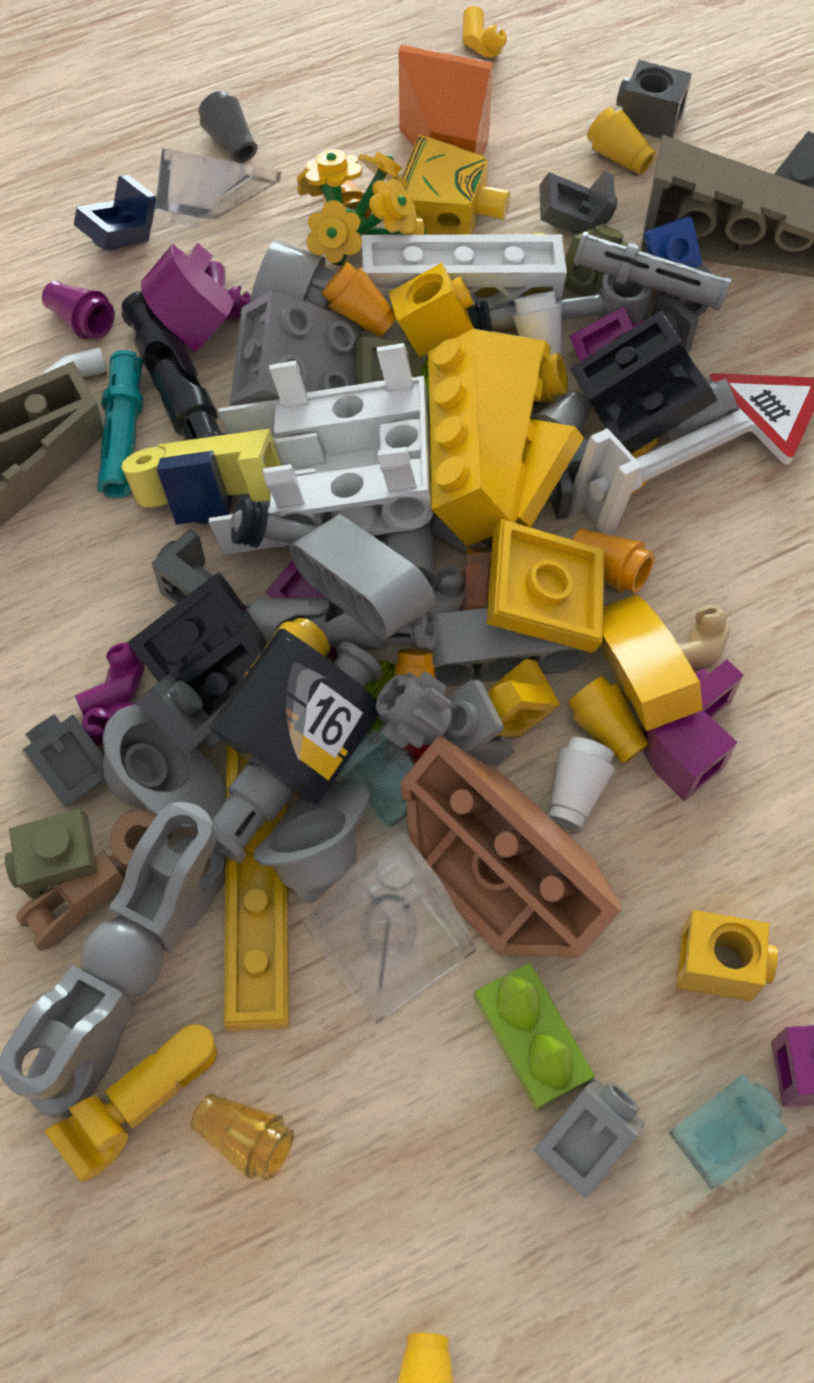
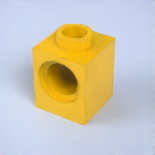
[388,263,474,358]
[676,909,778,1002]

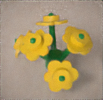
[297,149,426,266]

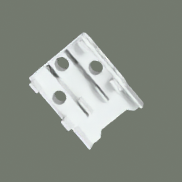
[209,343,432,555]

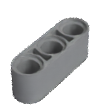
[289,515,436,640]
[418,608,587,687]

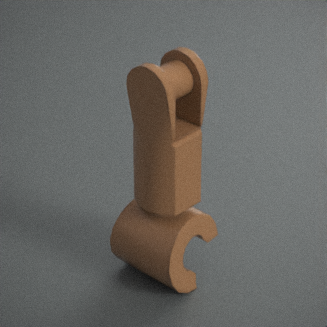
[16,809,173,951]

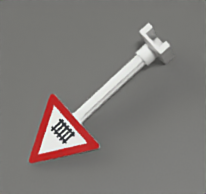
[569,373,814,535]

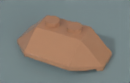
[400,737,623,958]

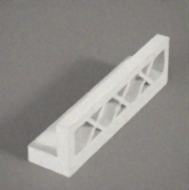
[361,235,567,310]

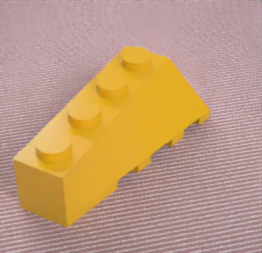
[428,329,551,546]

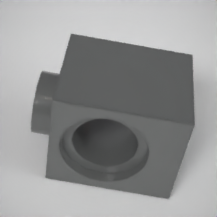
[616,60,692,138]

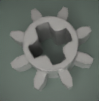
[376,671,452,748]

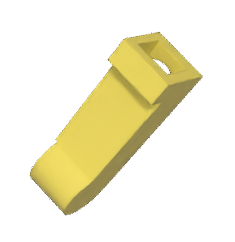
[121,428,282,507]

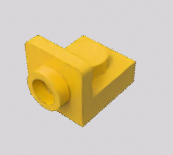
[488,659,560,737]

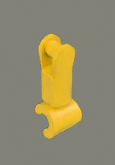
[44,1024,217,1182]

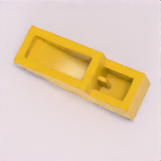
[600,594,703,731]

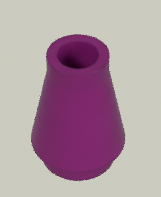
[42,280,115,339]

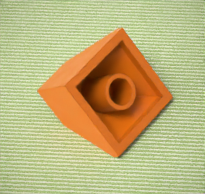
[398,44,493,156]

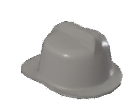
[103,705,226,828]
[254,779,371,903]

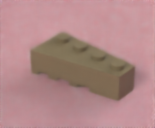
[640,135,814,277]

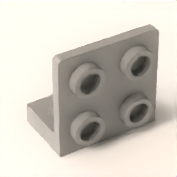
[230,289,360,406]

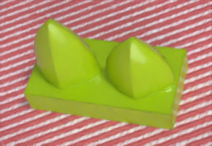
[474,962,595,1112]

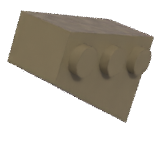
[0,361,103,527]

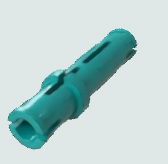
[97,350,144,498]

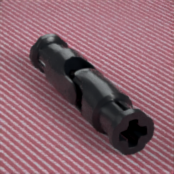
[121,291,227,440]

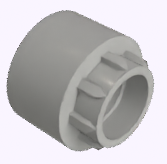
[250,239,336,312]

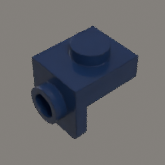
[74,175,157,250]
[157,450,233,525]

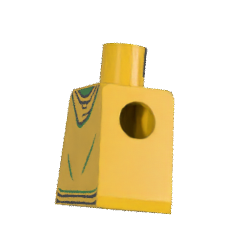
[401,135,510,235]

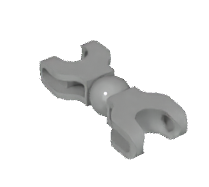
[0,802,226,1118]

